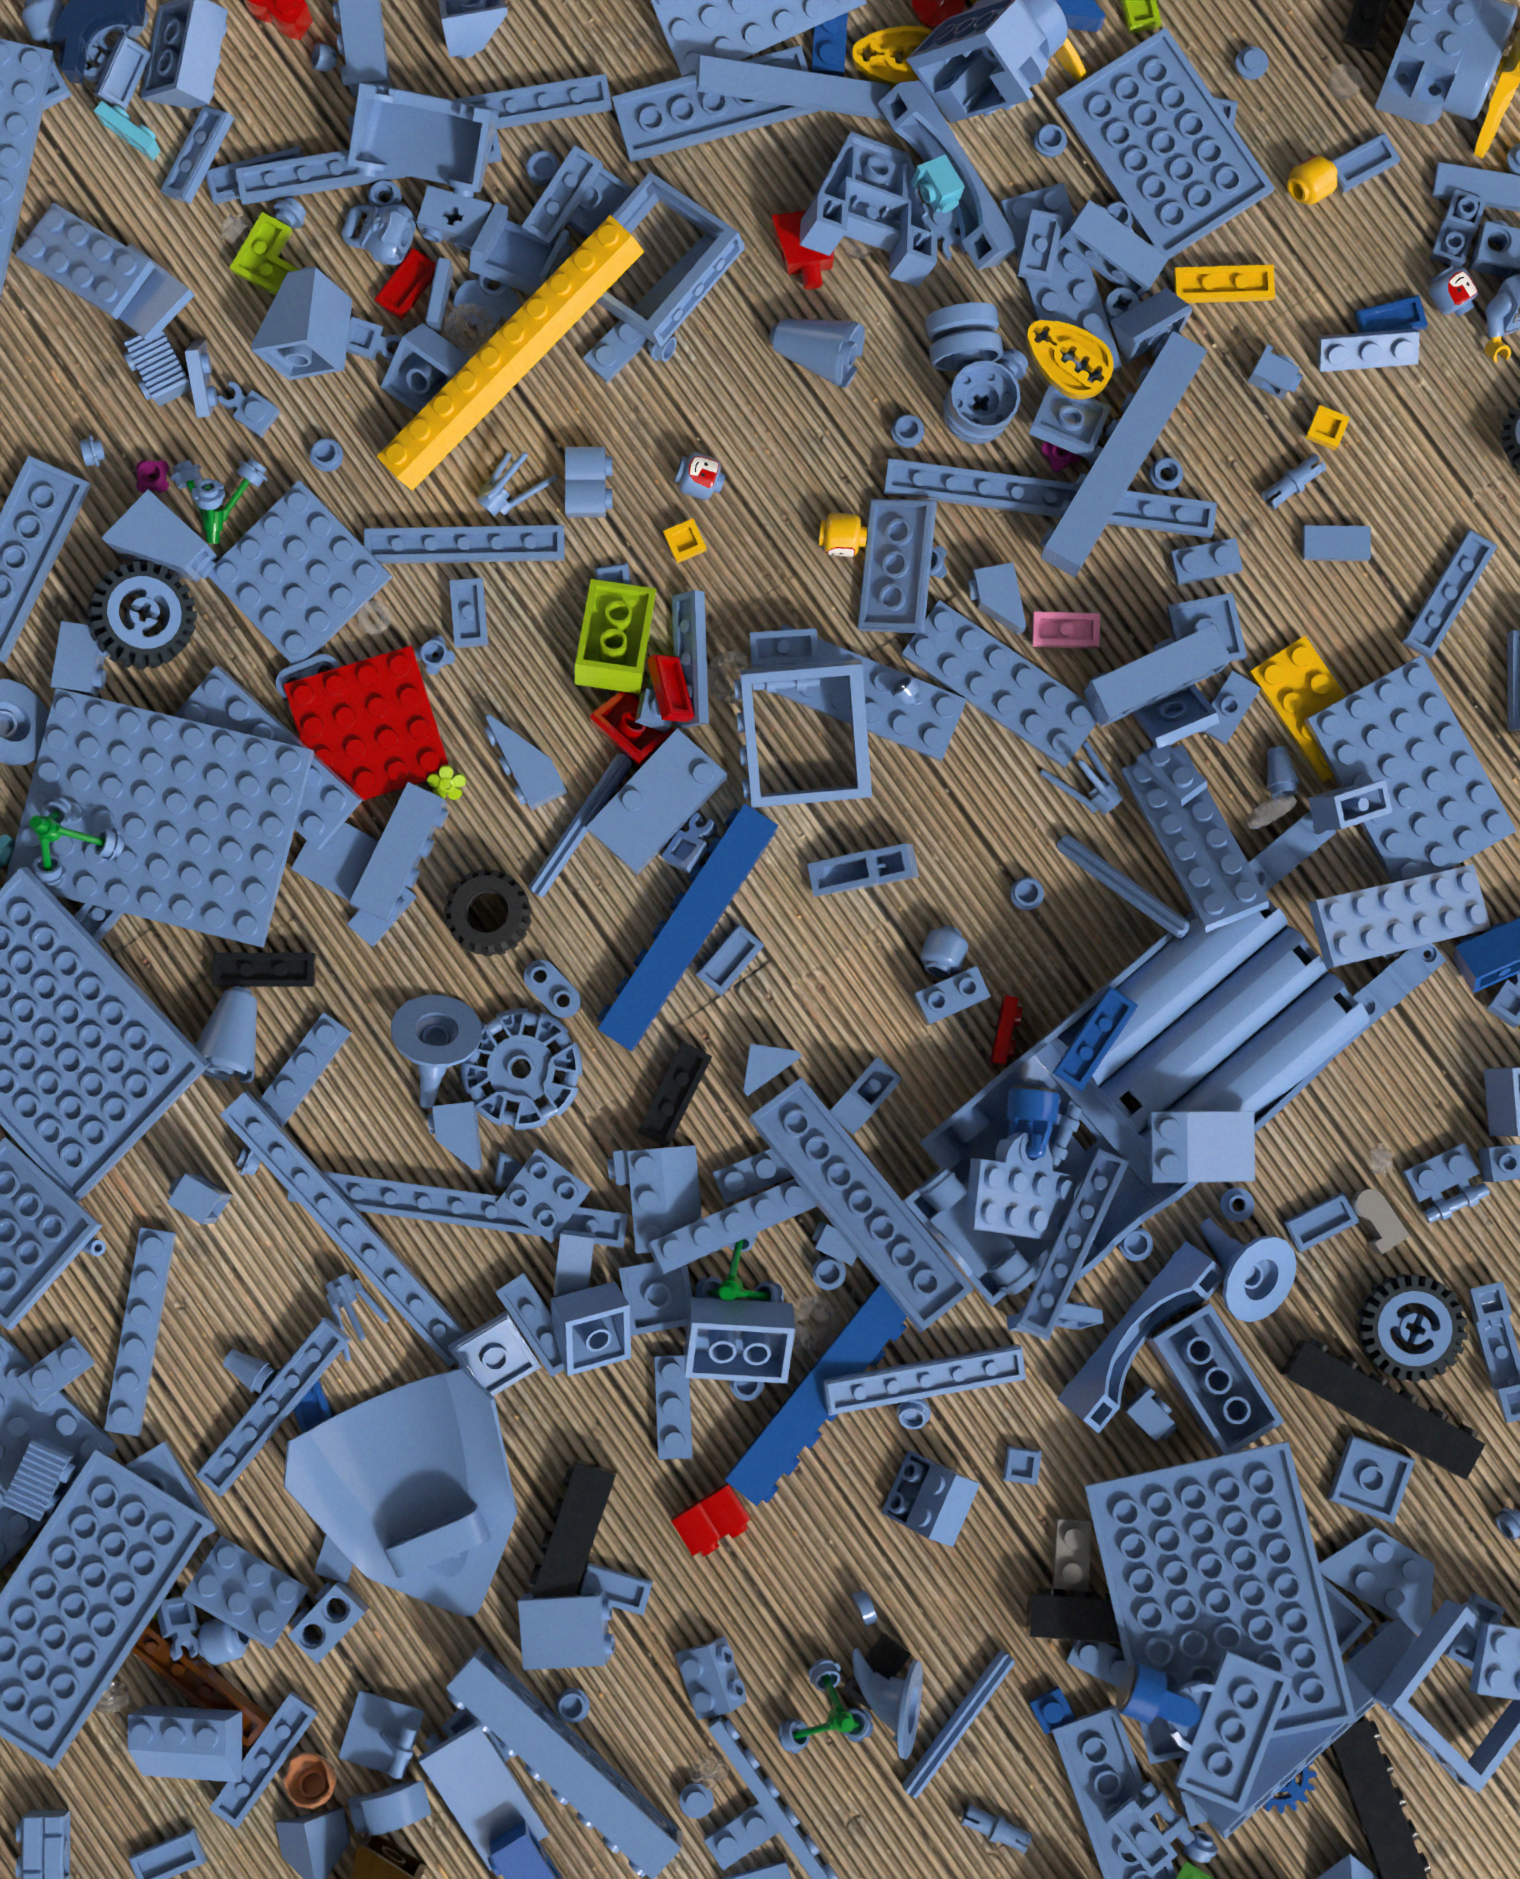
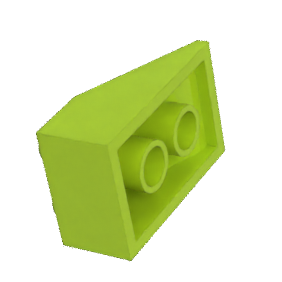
[575,579,657,694]

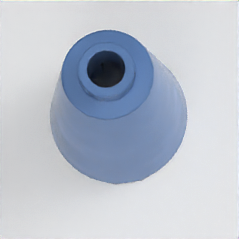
[769,319,865,388]
[194,986,257,1083]

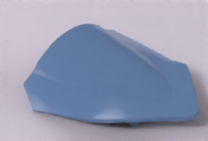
[283,1367,518,1617]

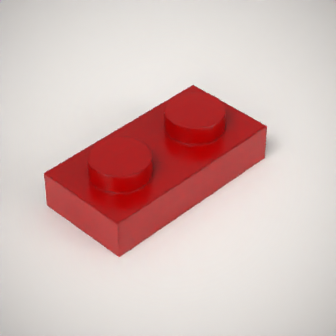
[989,995,1023,1066]

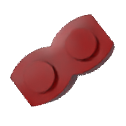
[244,0,313,40]
[671,1483,751,1557]

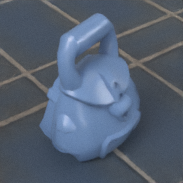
[341,203,416,265]

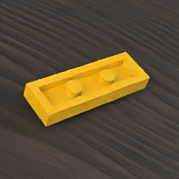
[1173,264,1275,303]

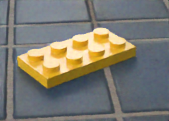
[1248,636,1346,783]

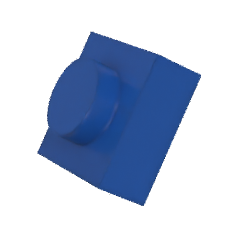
[1028,1685,1075,1735]

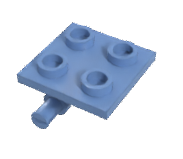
[338,1690,425,1779]

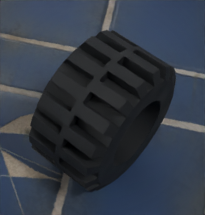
[444,869,532,956]

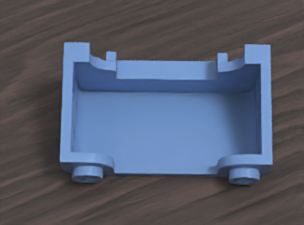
[348,83,499,197]

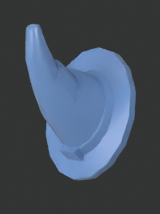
[0,679,49,765]
[391,995,482,1108]
[1200,1218,1297,1322]
[852,1648,923,1760]

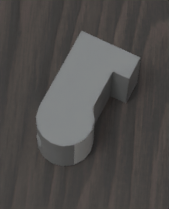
[1351,1189,1410,1254]

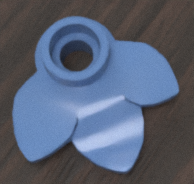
[454,275,520,333]

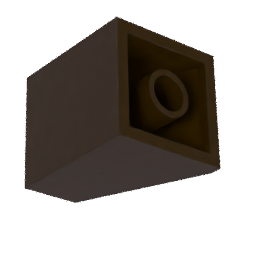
[352,1832,427,1879]

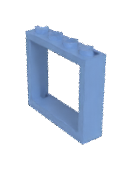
[596,172,745,348]
[734,659,872,808]
[1373,1599,1520,1793]

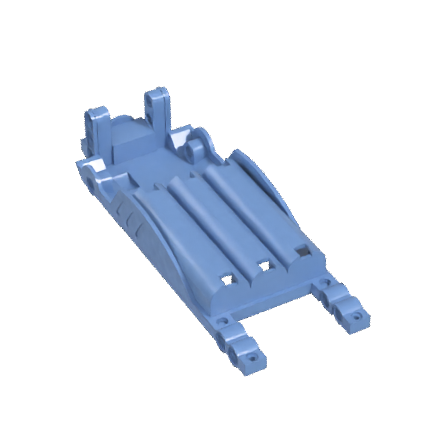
[903,810,1447,1307]

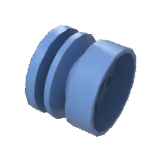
[942,361,1021,444]

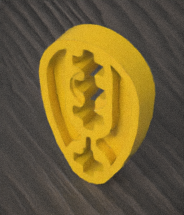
[852,26,932,89]
[1026,320,1113,400]

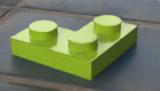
[229,212,300,296]

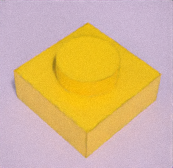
[1305,405,1350,450]
[663,518,707,564]

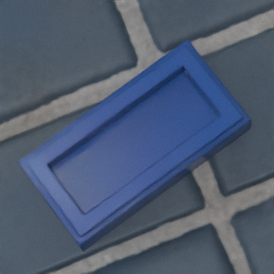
[1354,295,1428,333]

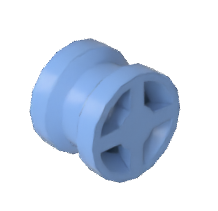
[1104,287,1139,326]

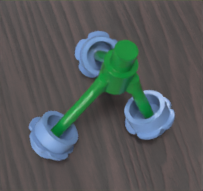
[170,458,268,544]
[29,796,124,886]
[695,1233,784,1303]
[778,1659,874,1754]

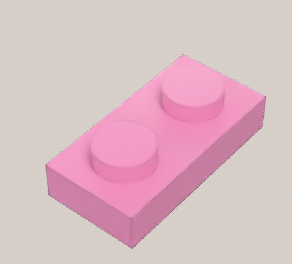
[1032,612,1100,649]

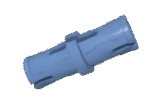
[1261,453,1326,510]
[961,1803,1033,1854]

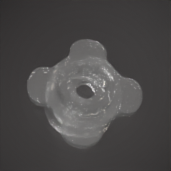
[218,212,249,245]

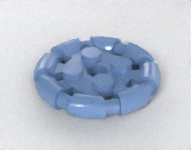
[461,1008,582,1130]

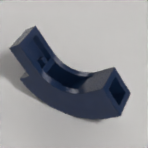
[53,0,147,84]

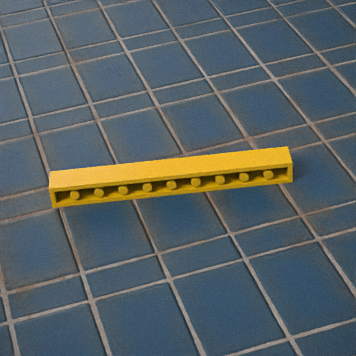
[376,215,644,491]

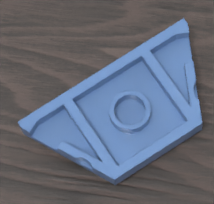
[1318,1526,1434,1635]

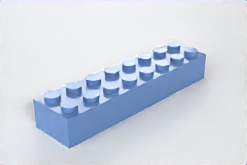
[446,1645,683,1879]

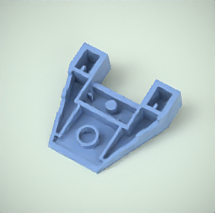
[800,132,937,287]

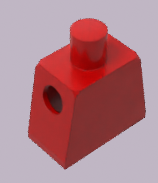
[772,210,834,290]

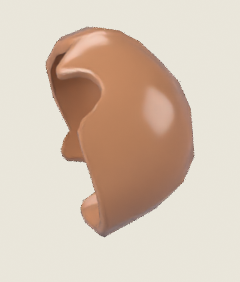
[283,1752,337,1809]

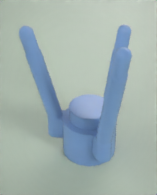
[475,452,558,517]
[1040,741,1123,816]
[325,1273,389,1361]

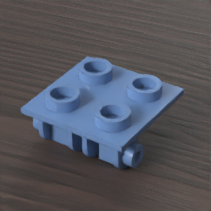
[497,1148,592,1243]

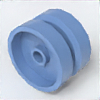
[925,302,1004,371]

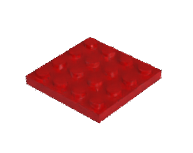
[283,645,449,802]

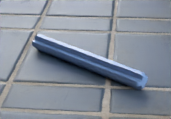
[529,753,633,897]
[1057,835,1190,938]
[902,1650,1015,1798]

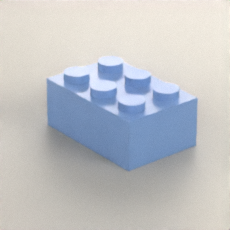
[684,1297,795,1383]

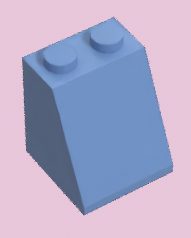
[251,267,352,380]
[101,489,219,582]

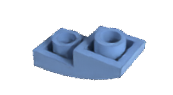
[1430,189,1487,268]

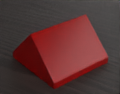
[589,691,675,769]

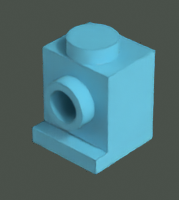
[910,154,965,213]

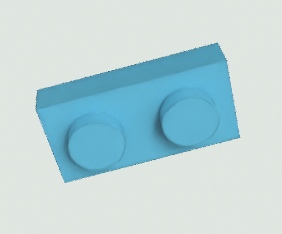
[94,101,161,161]

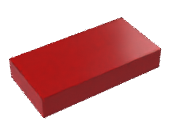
[374,247,436,321]
[647,654,694,722]

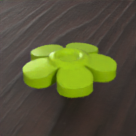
[427,765,466,800]

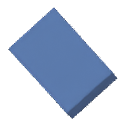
[743,1044,802,1097]

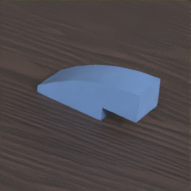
[807,843,919,897]

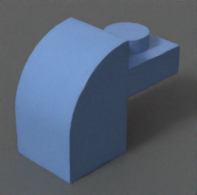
[347,1780,432,1836]

